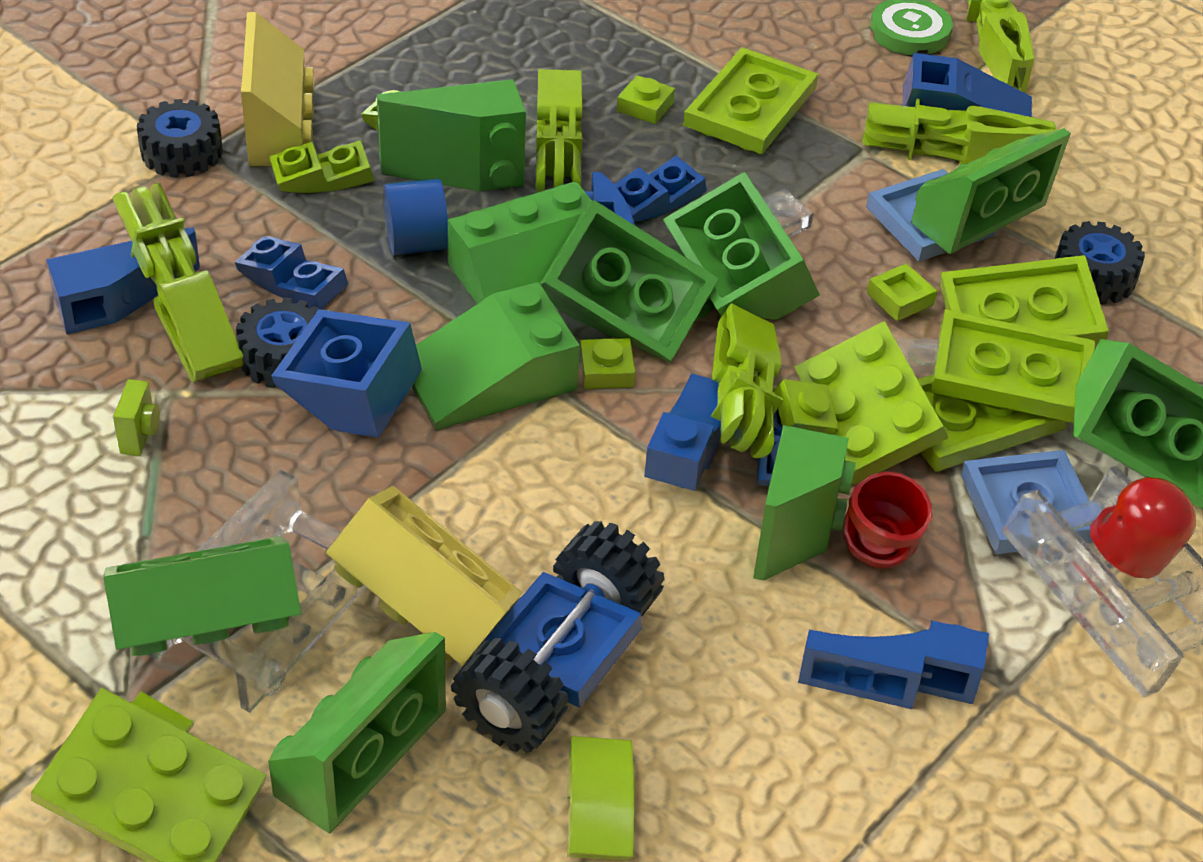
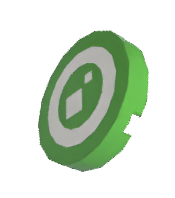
[870,0,953,56]

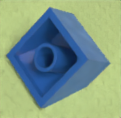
[271,309,422,438]

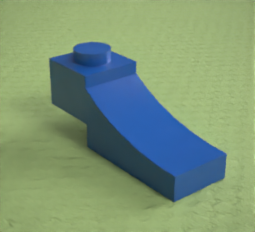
[644,373,721,491]
[798,620,989,709]

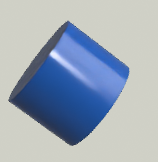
[384,179,448,255]

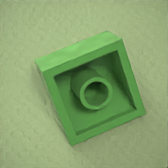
[753,425,856,580]

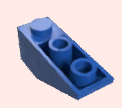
[902,53,1032,117]
[46,227,200,334]

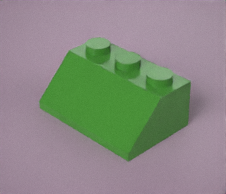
[911,128,1071,254]
[663,172,820,320]
[448,181,592,304]
[1073,339,1203,510]
[103,536,301,656]
[268,632,446,834]

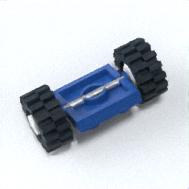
[451,521,665,753]

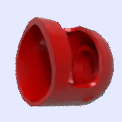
[843,471,932,569]
[1090,477,1196,579]

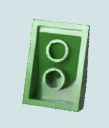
[377,79,526,191]
[540,200,719,362]
[411,282,580,430]

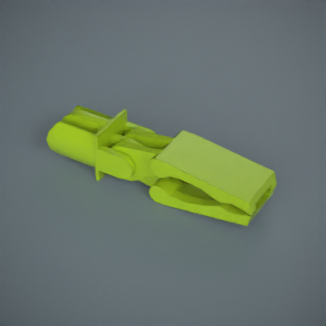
[966,0,1034,93]
[535,69,582,192]
[862,98,1057,165]
[113,182,243,383]
[711,303,784,458]

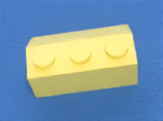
[241,12,314,166]
[325,486,523,666]

